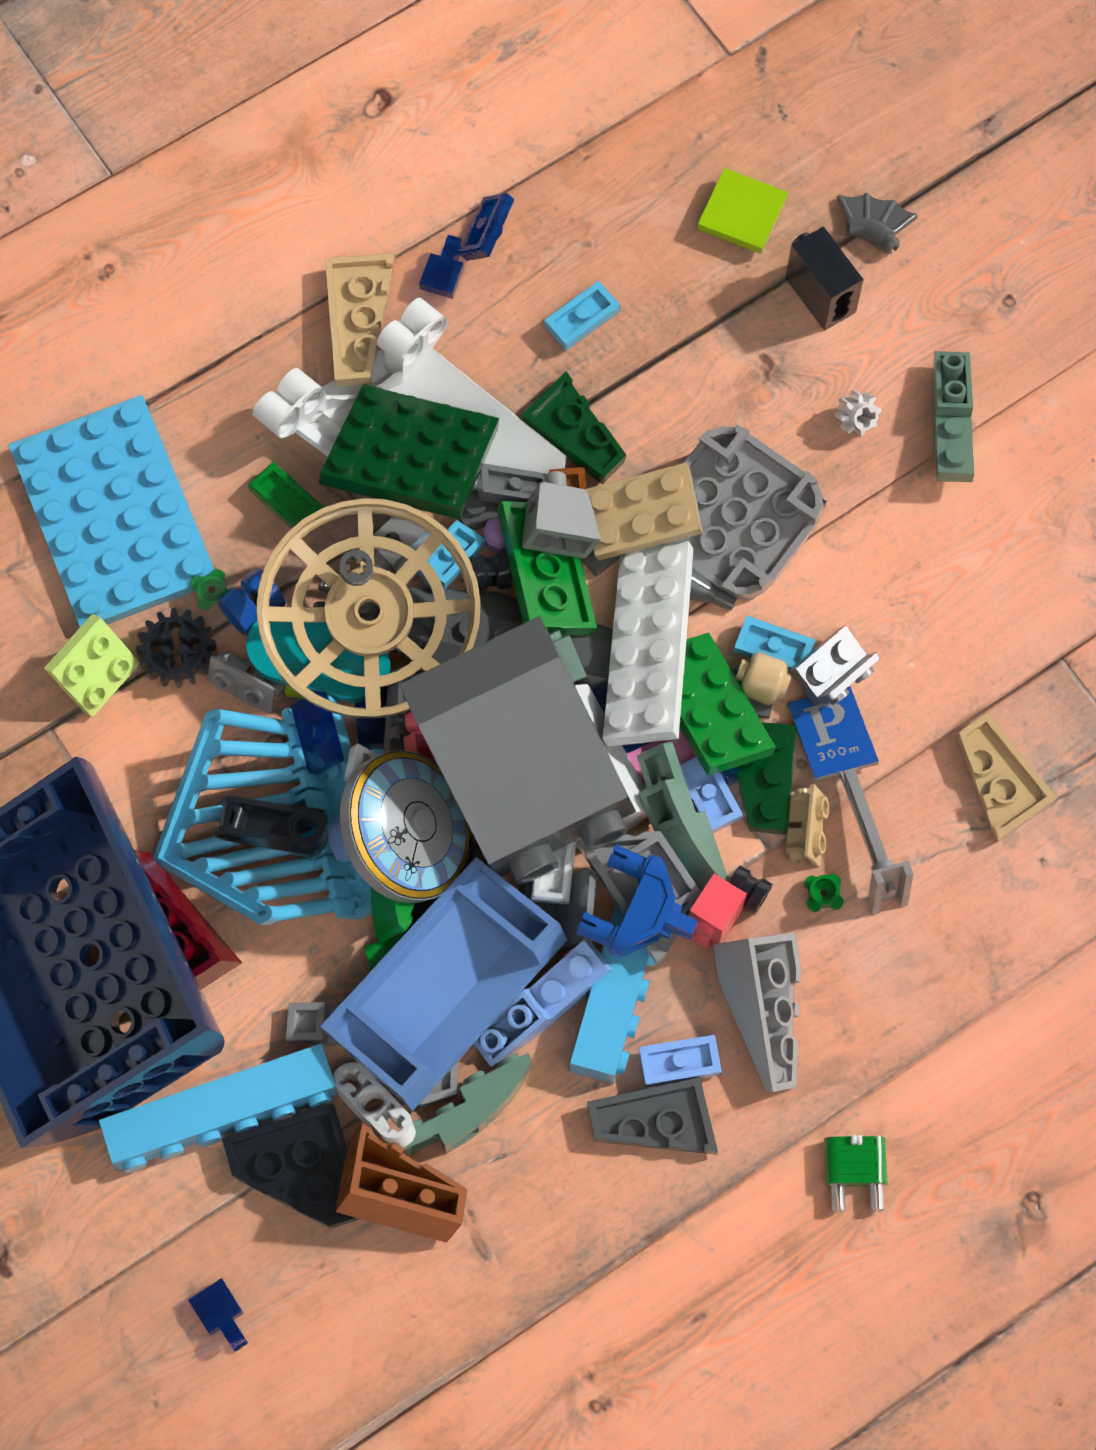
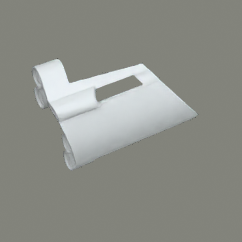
[252,297,567,490]

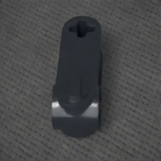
[214,796,329,858]

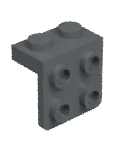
[518,868,598,956]

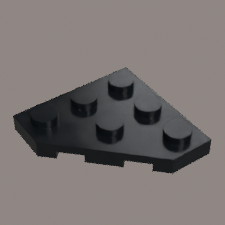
[222,1104,360,1229]

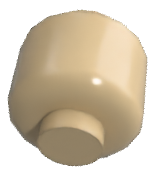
[735,652,792,706]

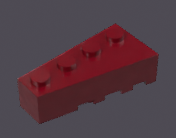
[134,850,242,990]

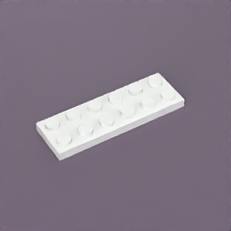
[603,541,693,747]

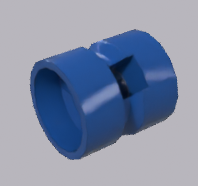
[217,568,286,636]

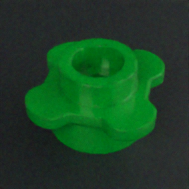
[191,569,229,610]
[804,874,844,912]

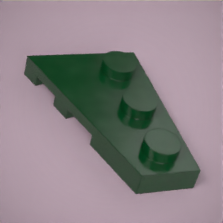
[521,371,626,485]
[735,722,797,835]

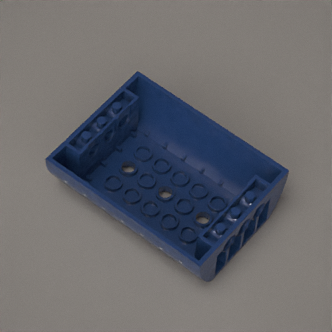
[0,756,225,1149]

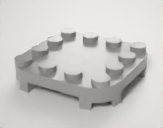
[662,424,823,601]

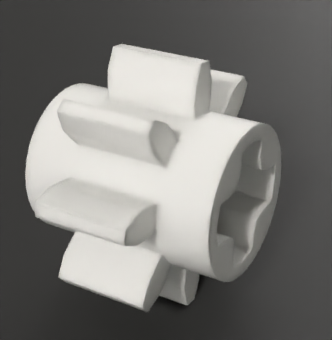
[834,389,882,436]

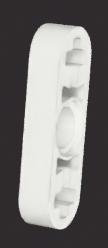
[333,1062,416,1148]

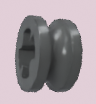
[339,549,373,586]

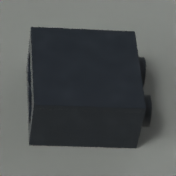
[785,226,864,331]

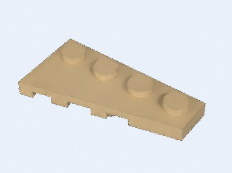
[325,253,395,387]

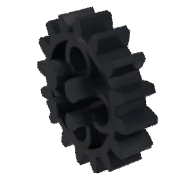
[136,608,217,688]

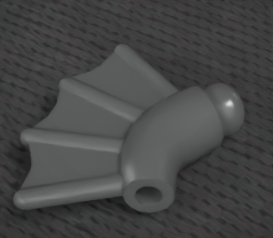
[837,193,918,254]

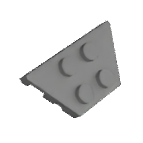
[577,831,702,965]

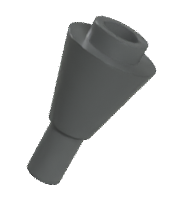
[689,567,737,611]

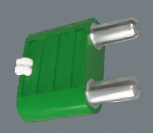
[824,1135,888,1213]

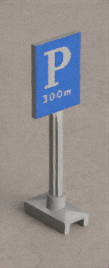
[787,686,914,915]

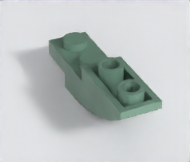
[932,351,974,483]
[637,742,729,892]
[401,1053,532,1156]

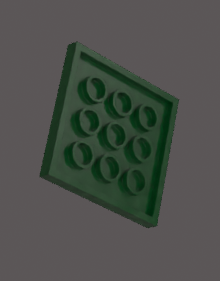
[319,384,499,520]

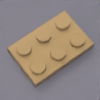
[584,462,703,561]

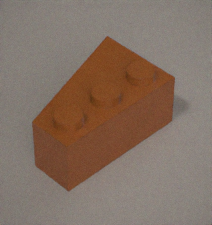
[336,1123,467,1243]

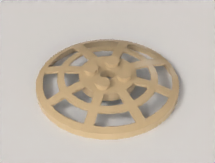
[257,498,481,719]

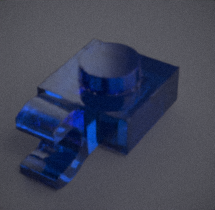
[419,234,464,299]
[188,1278,249,1352]

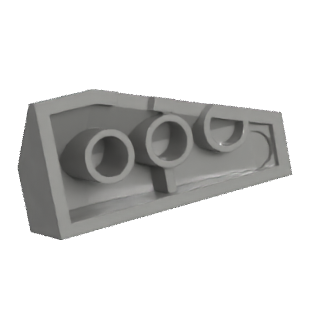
[713,932,801,1093]

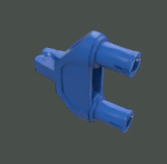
[576,844,698,957]

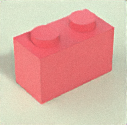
[689,874,747,949]

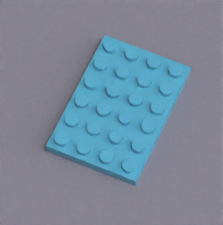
[8,395,214,627]

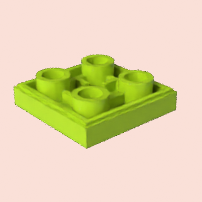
[697,168,788,254]

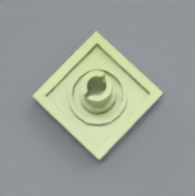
[44,614,140,717]

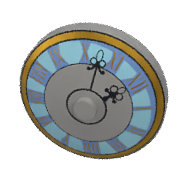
[340,750,471,903]

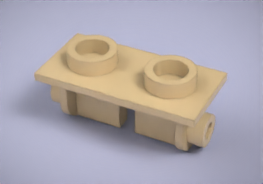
[785,784,829,867]

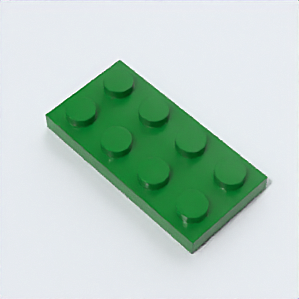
[497,501,597,636]
[679,632,776,776]

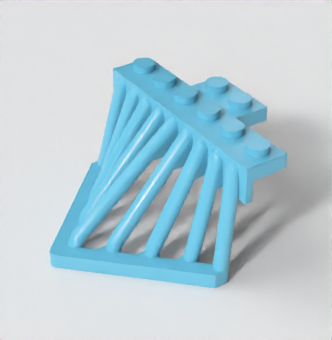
[153,696,384,925]

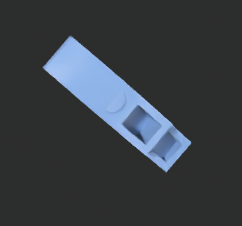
[474,940,612,1068]

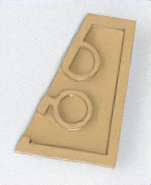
[957,712,1057,843]

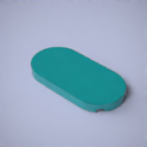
[246,620,391,703]

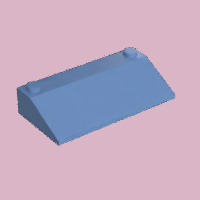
[320,857,568,1111]

